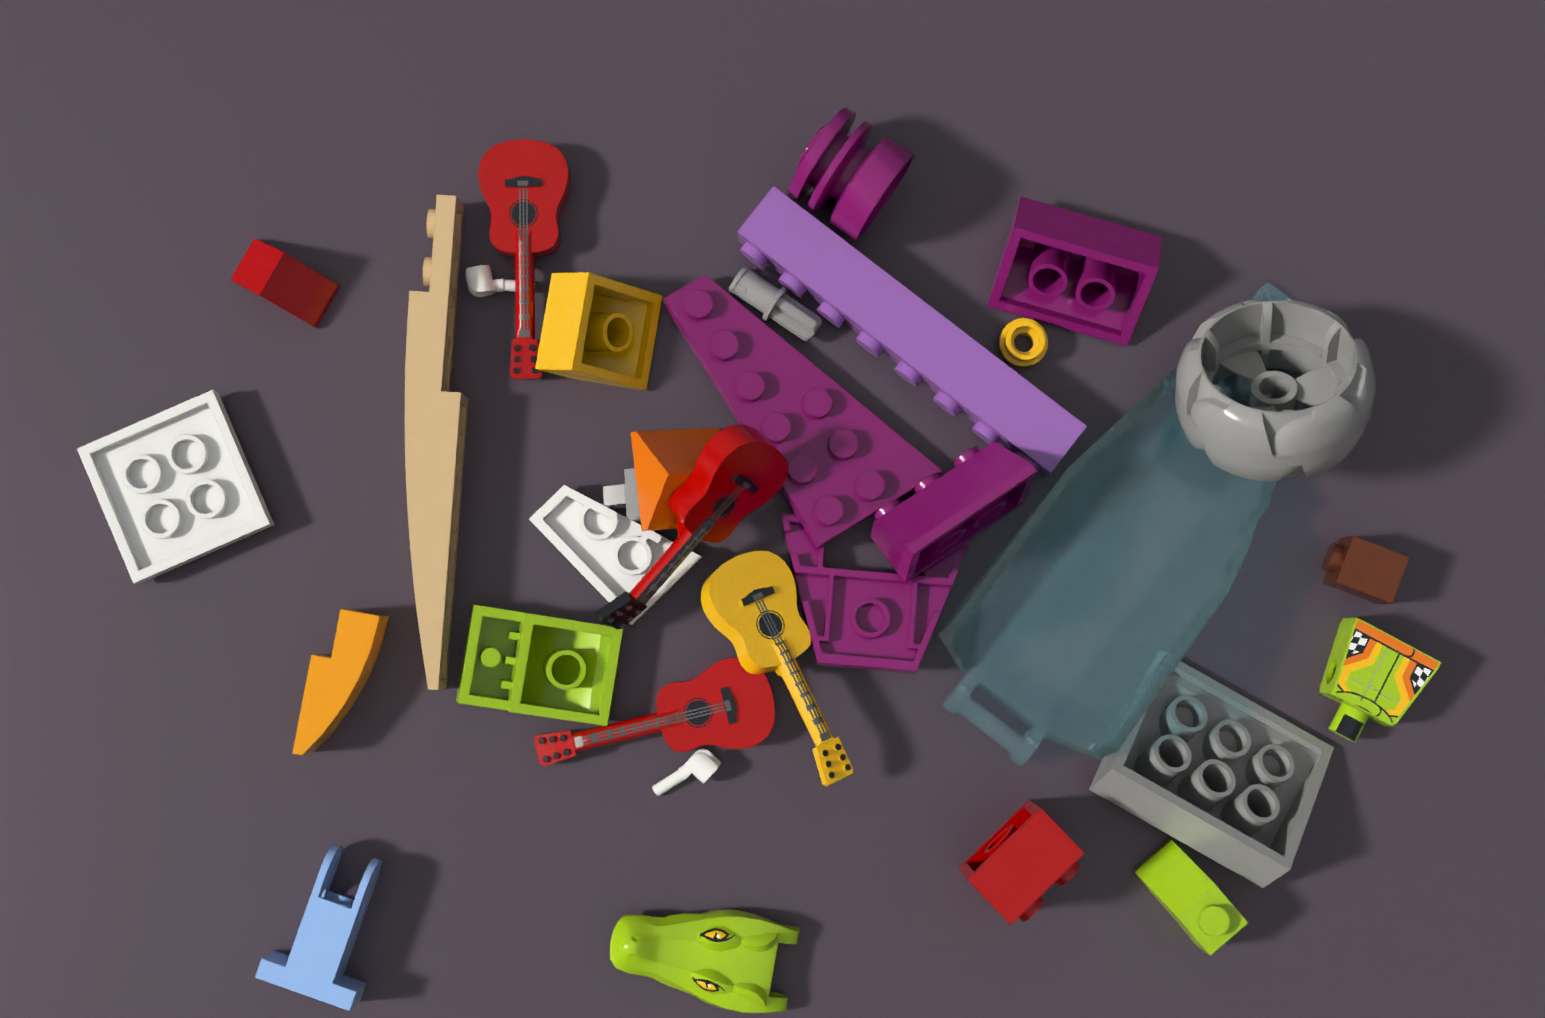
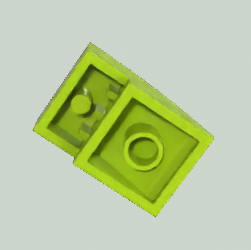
[456,604,623,726]

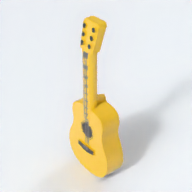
[701,551,854,787]

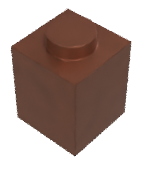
[1322,536,1410,604]

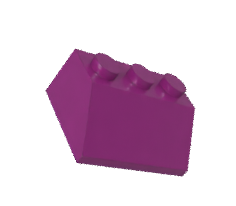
[987,196,1162,346]
[870,442,1037,583]

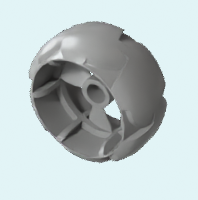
[1175,299,1376,482]

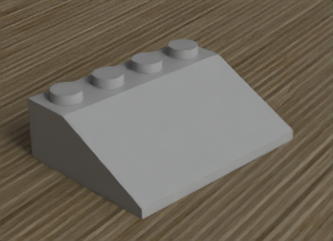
[1089,651,1334,888]

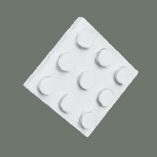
[77,390,274,584]

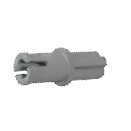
[728,265,822,341]

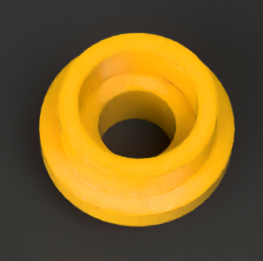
[999,318,1048,367]

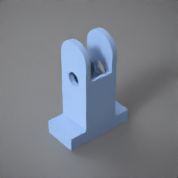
[255,844,382,1011]

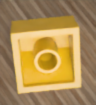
[535,272,663,391]

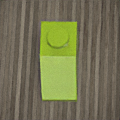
[1133,839,1248,956]

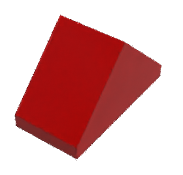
[230,238,340,328]

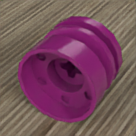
[788,107,915,241]

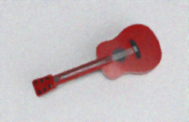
[478,139,571,380]
[534,657,775,767]

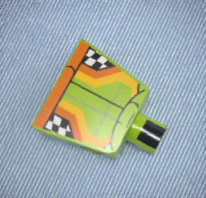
[1319,617,1442,743]

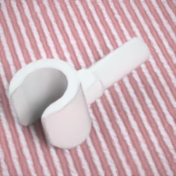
[465,265,515,298]
[652,749,721,796]

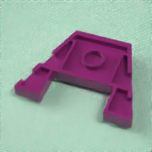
[782,513,971,674]

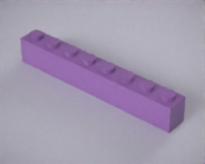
[737,186,1087,477]

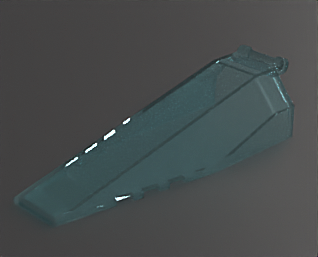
[938,282,1311,767]

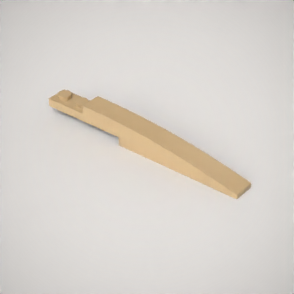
[405,194,469,690]

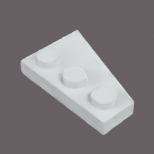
[529,485,703,625]

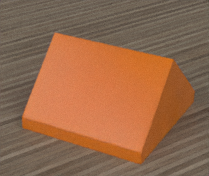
[630,428,720,531]

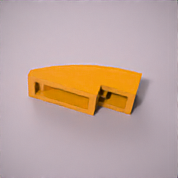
[292,609,389,755]

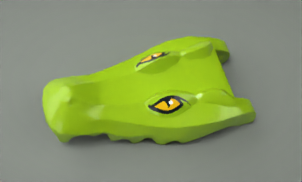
[610,909,800,1013]

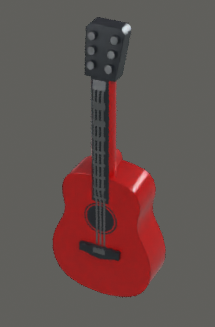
[596,424,788,630]

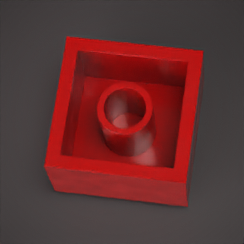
[959,800,1084,925]

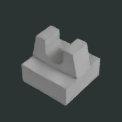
[603,468,641,522]

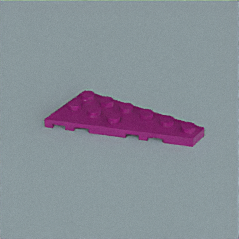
[663,274,942,549]

